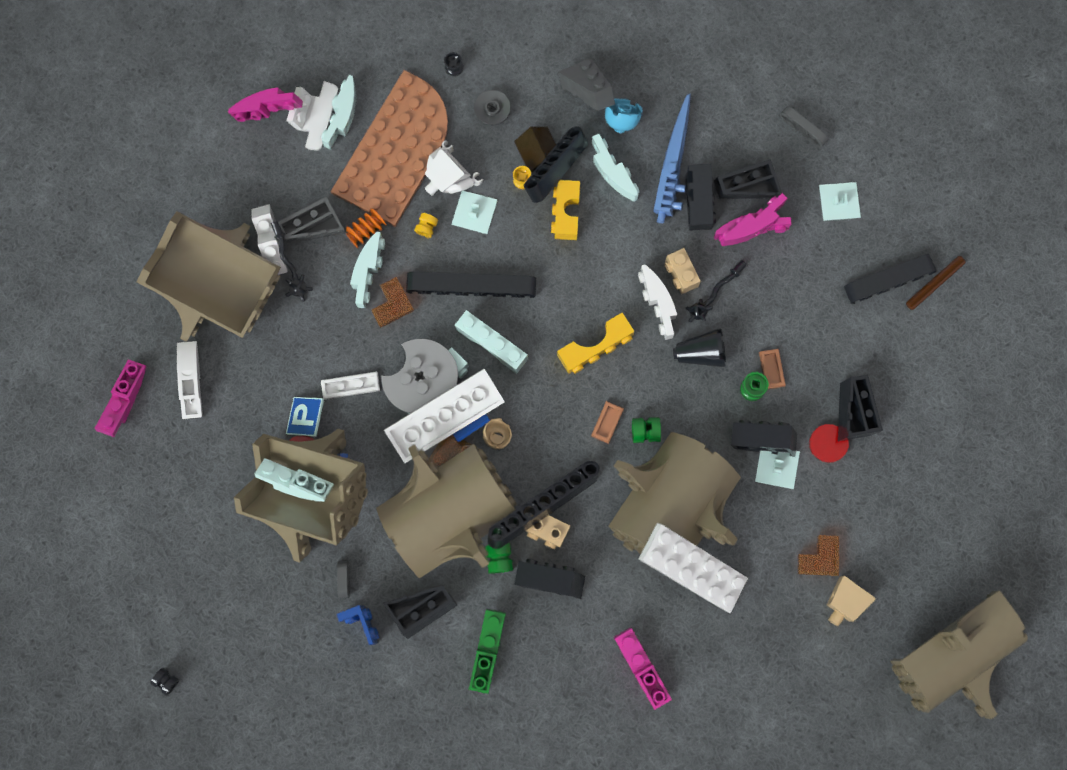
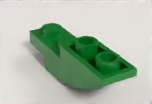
[469,609,506,694]

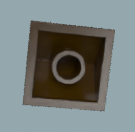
[514,127,556,173]

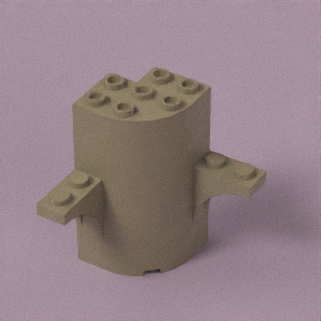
[137,211,281,342]
[234,429,368,562]
[608,432,741,554]
[376,444,517,578]
[890,590,1028,719]

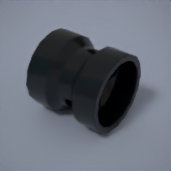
[444,52,463,76]
[150,668,179,696]

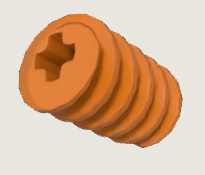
[346,208,387,248]

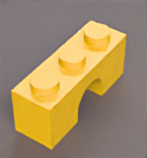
[551,180,580,240]

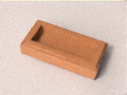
[759,349,786,389]
[591,401,624,444]

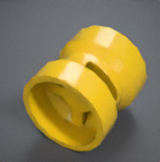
[513,166,531,189]
[414,213,438,238]

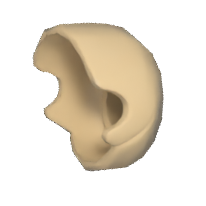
[483,418,512,449]

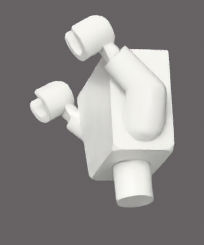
[425,140,483,196]

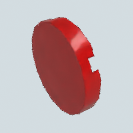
[809,424,849,463]

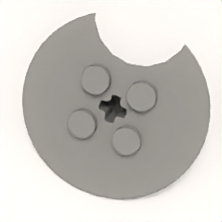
[381,339,458,413]

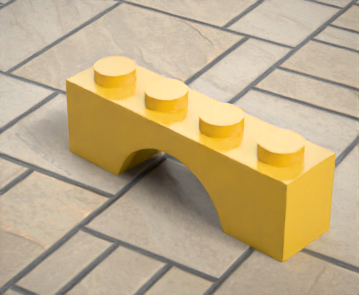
[557,313,634,374]

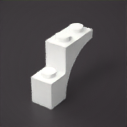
[252,204,288,275]

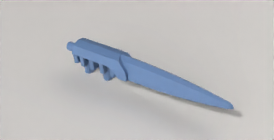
[653,94,690,223]

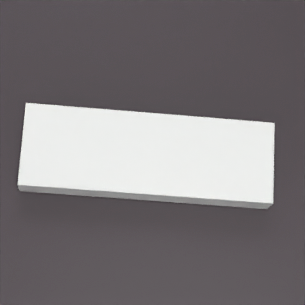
[321,372,380,400]

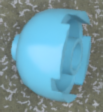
[605,98,643,133]

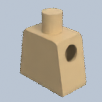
[827,576,876,626]

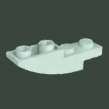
[321,75,356,149]
[592,134,640,201]
[350,232,385,308]
[255,458,334,501]

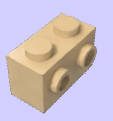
[664,248,701,295]
[525,515,570,550]

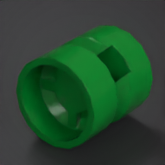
[740,372,769,401]
[632,417,661,443]
[485,543,514,574]

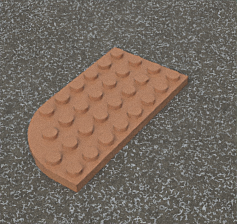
[331,70,448,227]

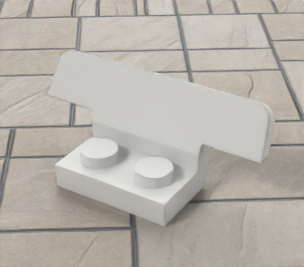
[286,81,338,150]

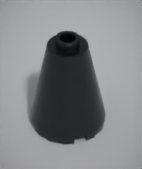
[673,329,726,367]

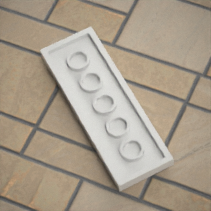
[384,369,505,463]
[639,523,748,613]

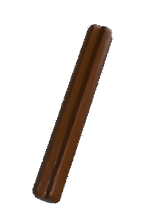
[906,256,966,310]

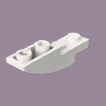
[638,265,677,340]
[177,341,203,419]

